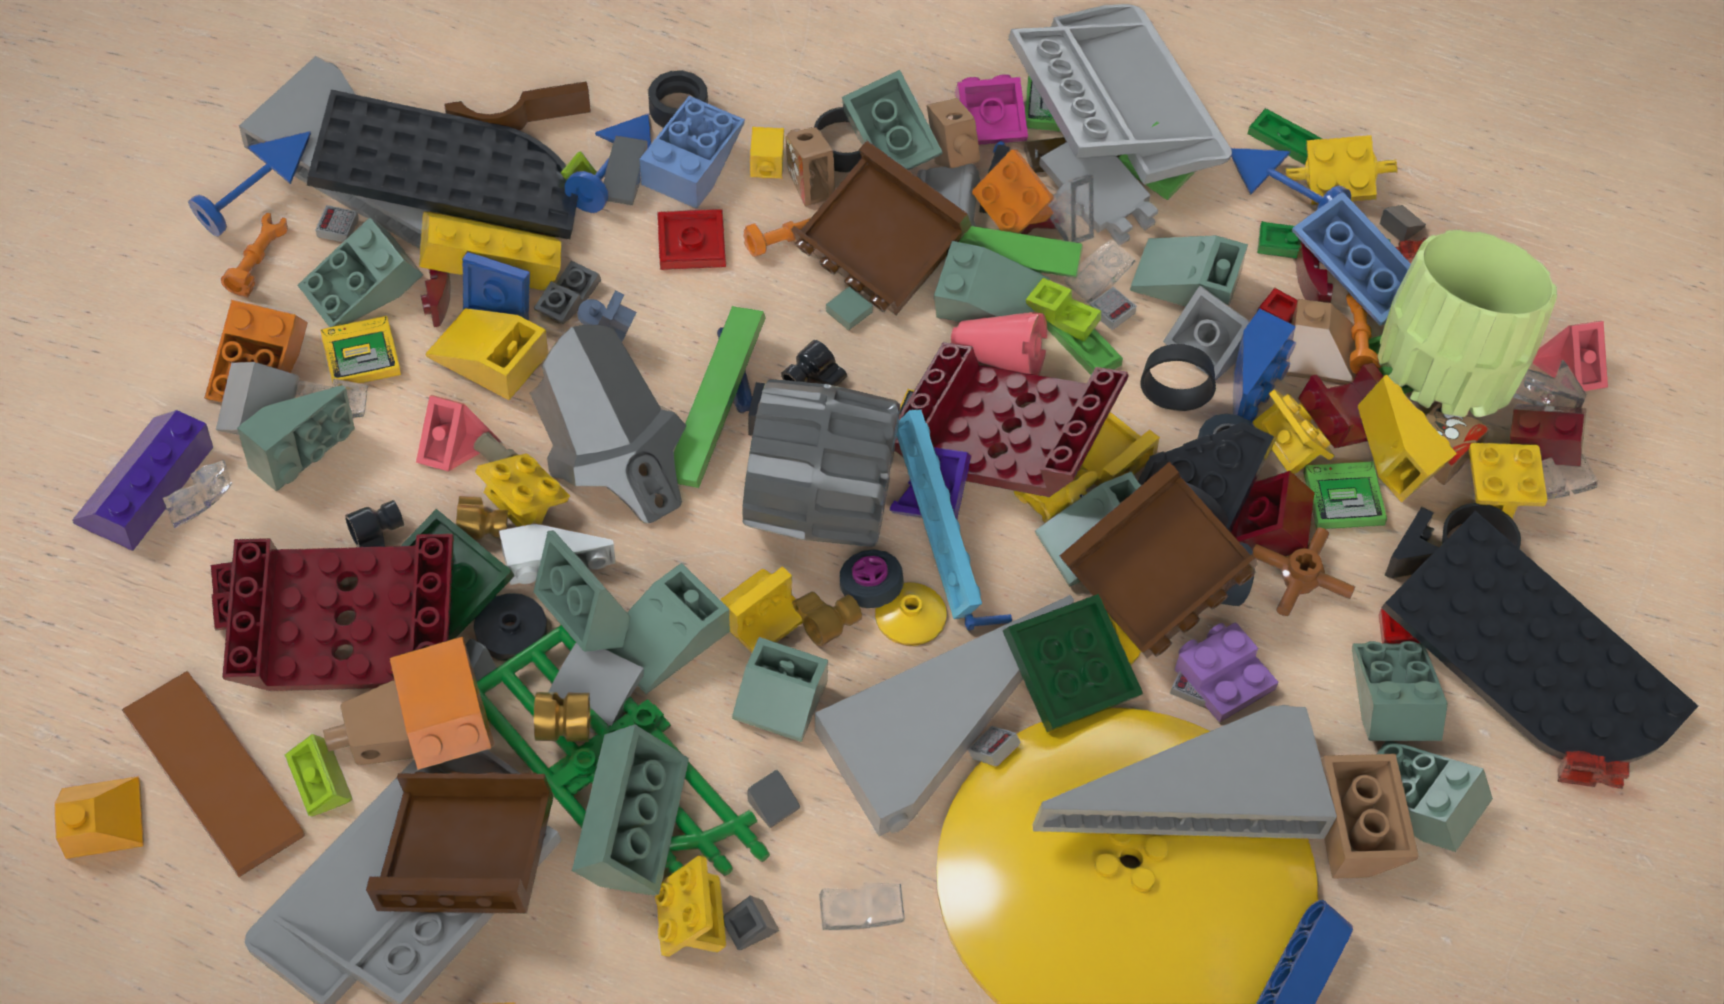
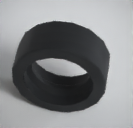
[648,70,708,128]

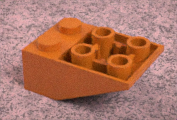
[204,300,308,403]

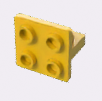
[1252,389,1335,474]
[1469,443,1547,519]
[475,453,570,527]
[720,566,803,653]
[655,856,726,957]

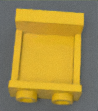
[1079,412,1160,486]

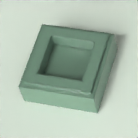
[826,286,873,330]

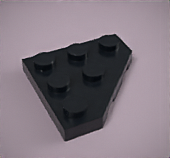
[1138,422,1276,533]

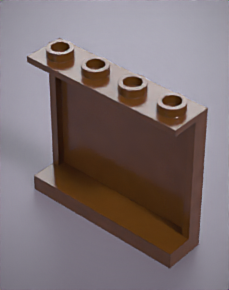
[791,141,972,315]
[1059,462,1258,658]
[366,772,554,914]

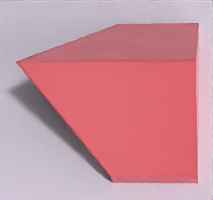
[1533,321,1608,392]
[416,395,501,471]

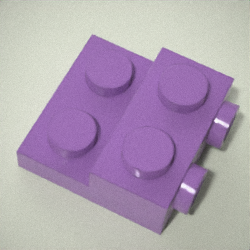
[1174,622,1278,723]

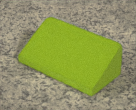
[284,734,353,817]

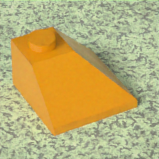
[54,776,144,859]

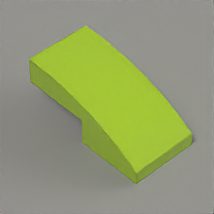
[1026,278,1101,341]

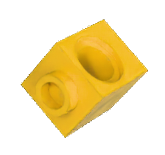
[750,127,784,179]

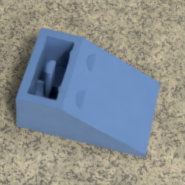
[640,96,745,209]

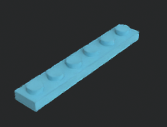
[897,410,982,619]

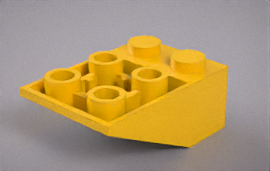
[425,308,548,400]
[1358,374,1457,503]

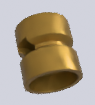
[534,692,590,742]

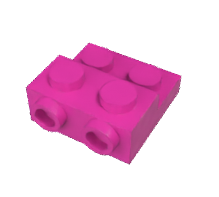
[955,74,1028,145]

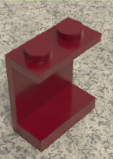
[1298,363,1384,449]

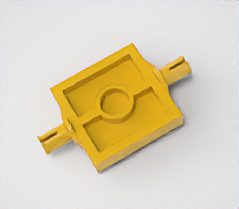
[1286,135,1397,205]

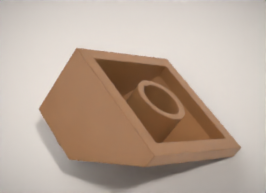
[1286,299,1356,384]

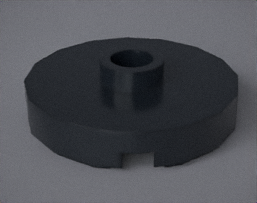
[474,593,547,661]

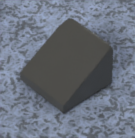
[1379,205,1426,243]
[466,638,497,682]
[747,770,800,828]
[723,896,779,950]

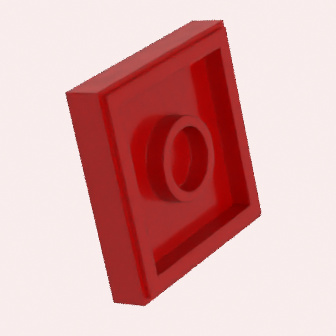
[657,209,726,270]

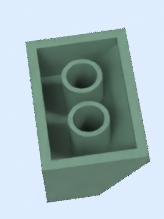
[533,530,630,652]

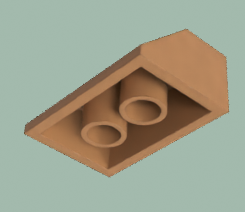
[1321,754,1419,879]

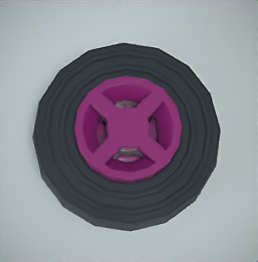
[839,549,904,609]

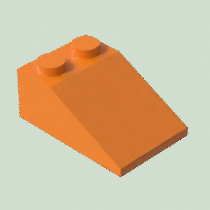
[390,637,495,770]

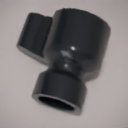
[781,340,847,386]
[345,500,404,547]

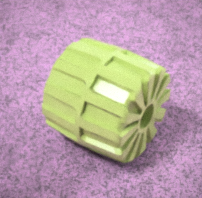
[1378,230,1557,417]

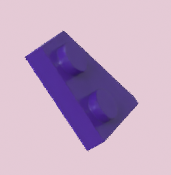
[890,447,971,520]

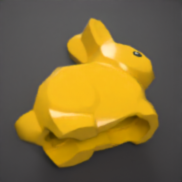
[1014,470,1098,523]

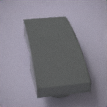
[603,136,648,205]
[534,261,601,324]

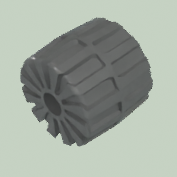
[742,379,900,547]

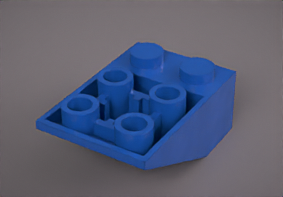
[1233,309,1296,423]

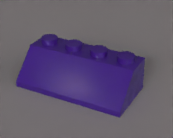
[72,410,213,551]

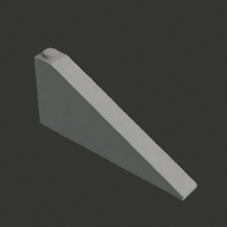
[239,56,429,249]
[815,595,1074,836]
[1032,705,1337,839]

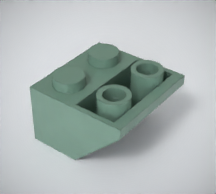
[732,637,828,742]

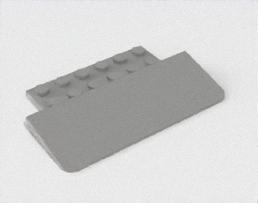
[1008,4,1232,184]
[245,750,562,1004]

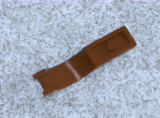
[444,81,591,131]

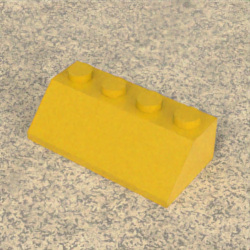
[419,211,561,291]

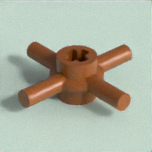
[1253,528,1356,616]

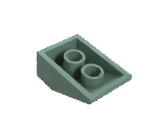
[842,70,943,170]
[934,241,1050,322]

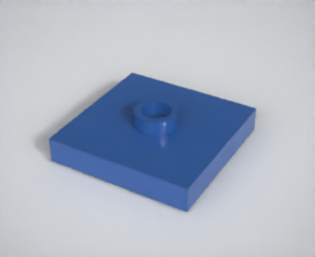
[463,252,530,321]

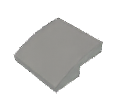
[549,643,644,734]

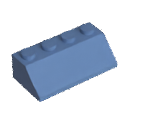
[1292,192,1411,326]

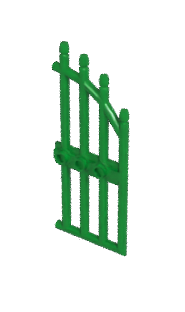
[477,625,770,876]

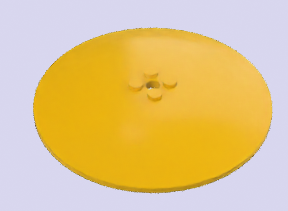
[936,708,1318,1004]

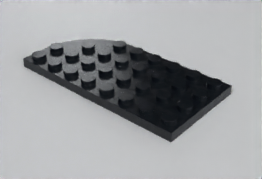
[307,89,578,239]
[1381,511,1699,767]

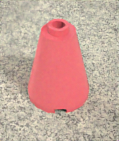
[951,312,1047,375]

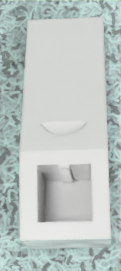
[499,524,616,585]

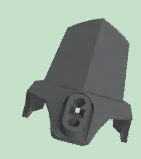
[530,325,687,523]

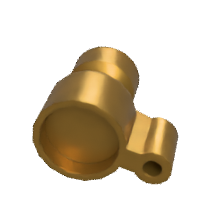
[456,496,508,541]
[792,591,862,646]

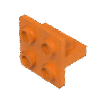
[972,149,1054,234]

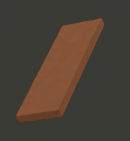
[122,671,305,878]

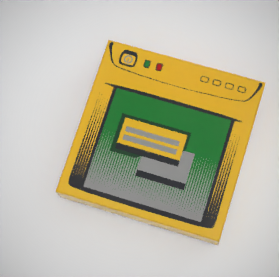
[320,316,401,387]

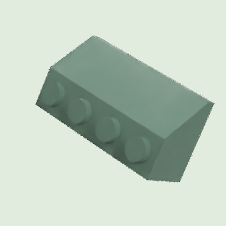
[572,725,689,896]

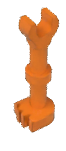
[221,213,288,298]
[743,218,810,257]
[1346,293,1383,374]

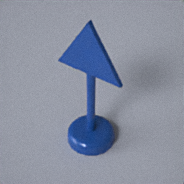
[564,114,651,213]
[188,131,311,237]
[1231,148,1351,210]

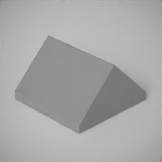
[1163,286,1250,380]
[216,362,300,435]

